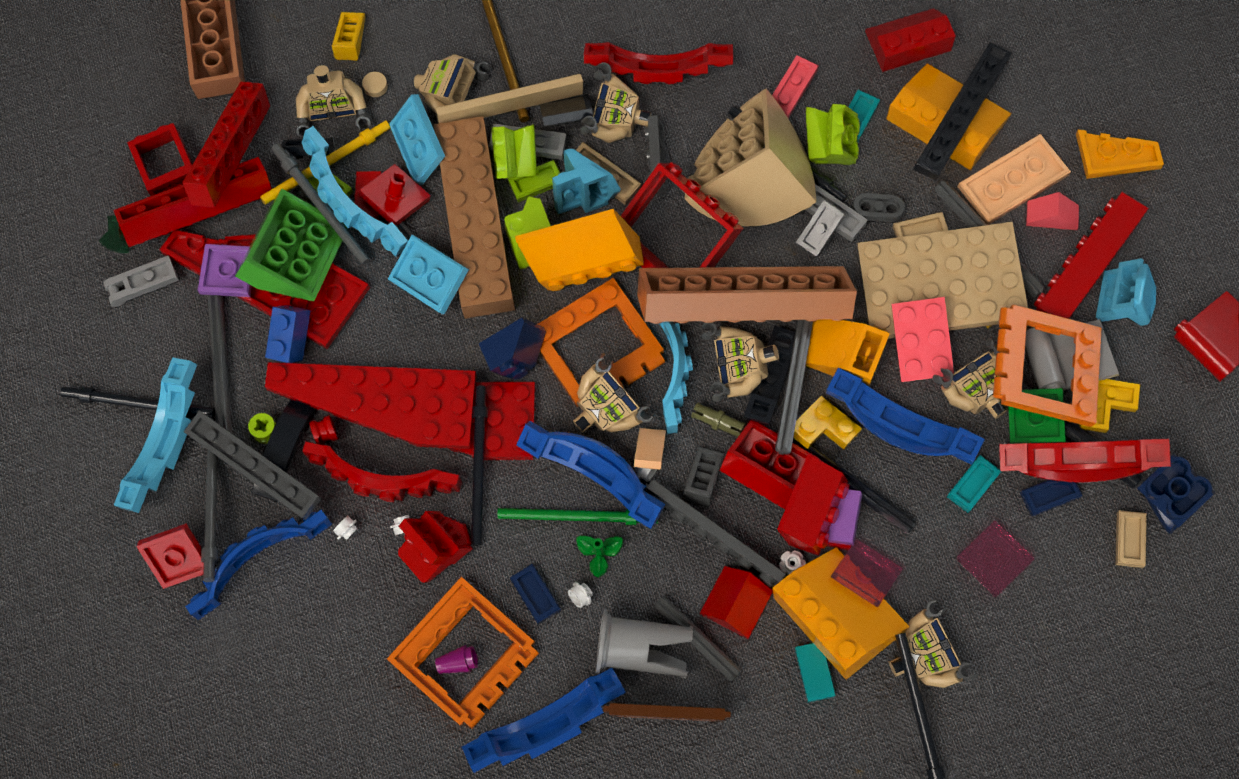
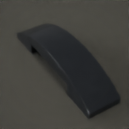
[743,326,795,426]
[252,399,316,502]

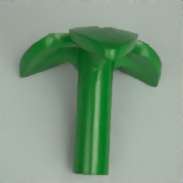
[576,535,623,578]

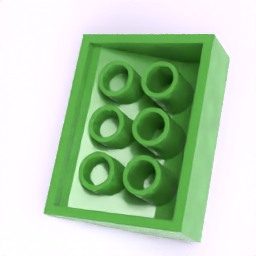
[235,189,348,301]

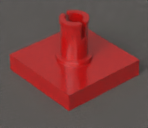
[359,164,431,226]
[136,524,204,589]

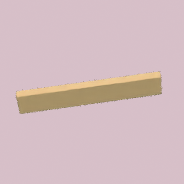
[436,74,583,124]

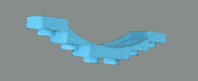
[302,126,408,257]
[659,322,693,434]
[114,357,197,513]

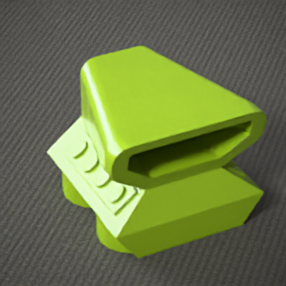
[806,104,860,165]
[491,124,537,179]
[504,196,550,269]

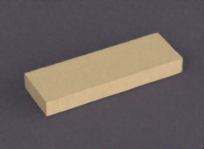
[576,142,641,205]

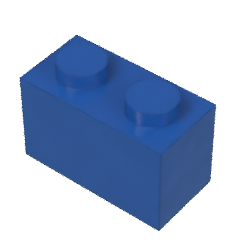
[265,305,311,363]

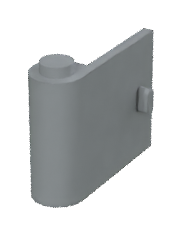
[1025,319,1119,390]

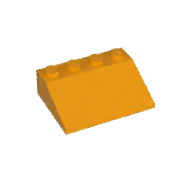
[887,63,1012,171]
[515,209,644,291]
[773,547,910,680]

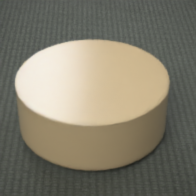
[362,72,388,97]

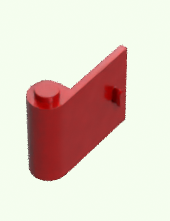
[1174,291,1239,382]

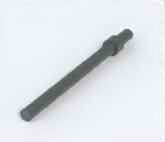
[271,143,370,265]
[201,449,218,582]

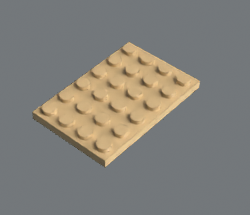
[857,222,1028,339]

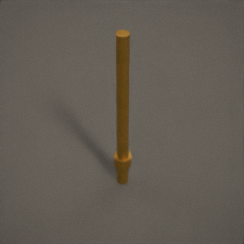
[482,0,529,122]

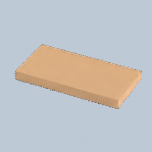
[958,134,1071,225]

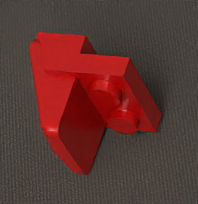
[398,511,473,583]

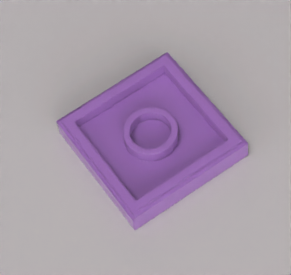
[198,244,252,297]
[828,490,862,546]

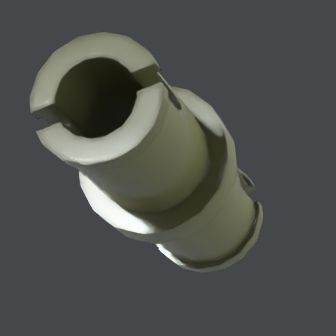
[691,402,746,438]

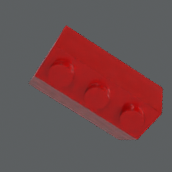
[865,8,956,72]
[720,420,821,509]
[777,455,849,556]

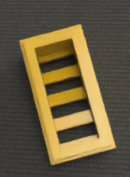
[332,12,366,61]

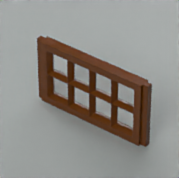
[603,703,731,722]

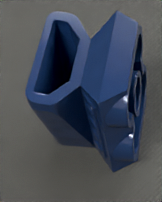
[1137,453,1215,534]

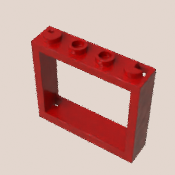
[621,162,744,268]

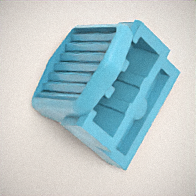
[552,148,621,215]
[1095,258,1156,326]

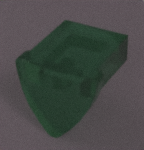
[99,215,129,253]

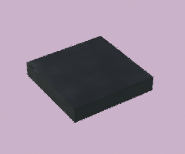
[540,94,593,126]

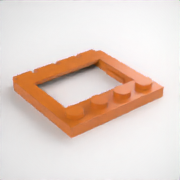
[537,278,665,407]
[993,304,1102,427]
[387,577,539,729]

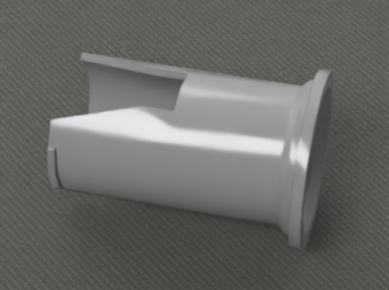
[595,609,693,678]

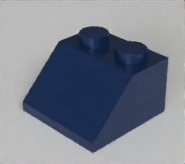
[479,318,546,380]

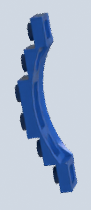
[826,368,985,465]
[516,421,665,529]
[185,510,332,620]
[462,668,626,773]

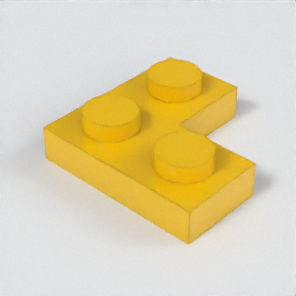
[1079,379,1140,433]
[793,396,862,449]

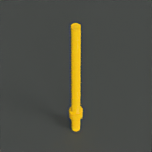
[260,120,391,205]

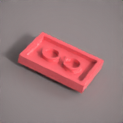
[891,297,954,382]

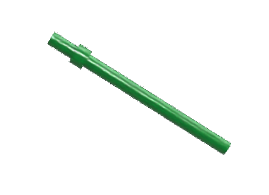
[497,508,658,525]

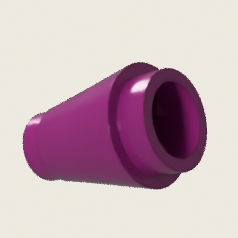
[435,645,478,674]

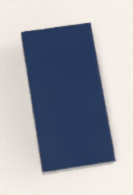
[1020,480,1082,517]
[510,564,561,625]

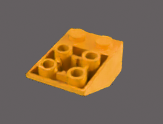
[806,319,890,386]

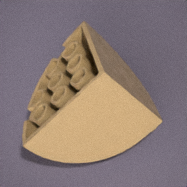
[685,89,817,226]

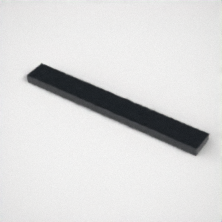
[913,43,1012,181]

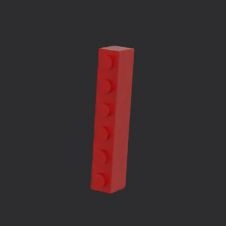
[113,157,272,247]
[1034,192,1149,319]

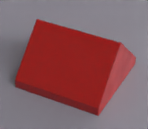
[700,566,773,639]

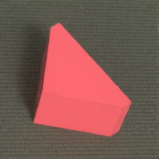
[1026,192,1079,230]

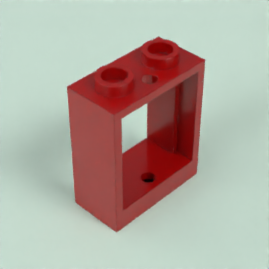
[127,123,193,196]

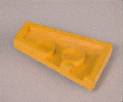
[1076,129,1164,179]

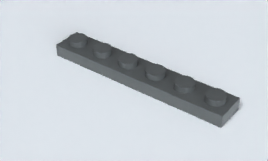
[184,410,322,520]
[647,480,786,587]

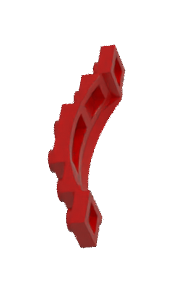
[584,42,733,84]
[999,439,1171,482]
[302,441,462,502]

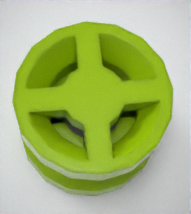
[248,413,276,444]

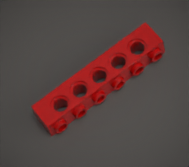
[182,82,270,208]

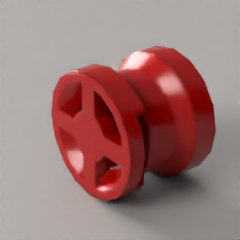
[309,415,338,445]

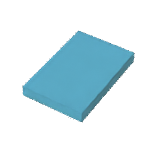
[389,94,445,185]
[388,235,469,314]

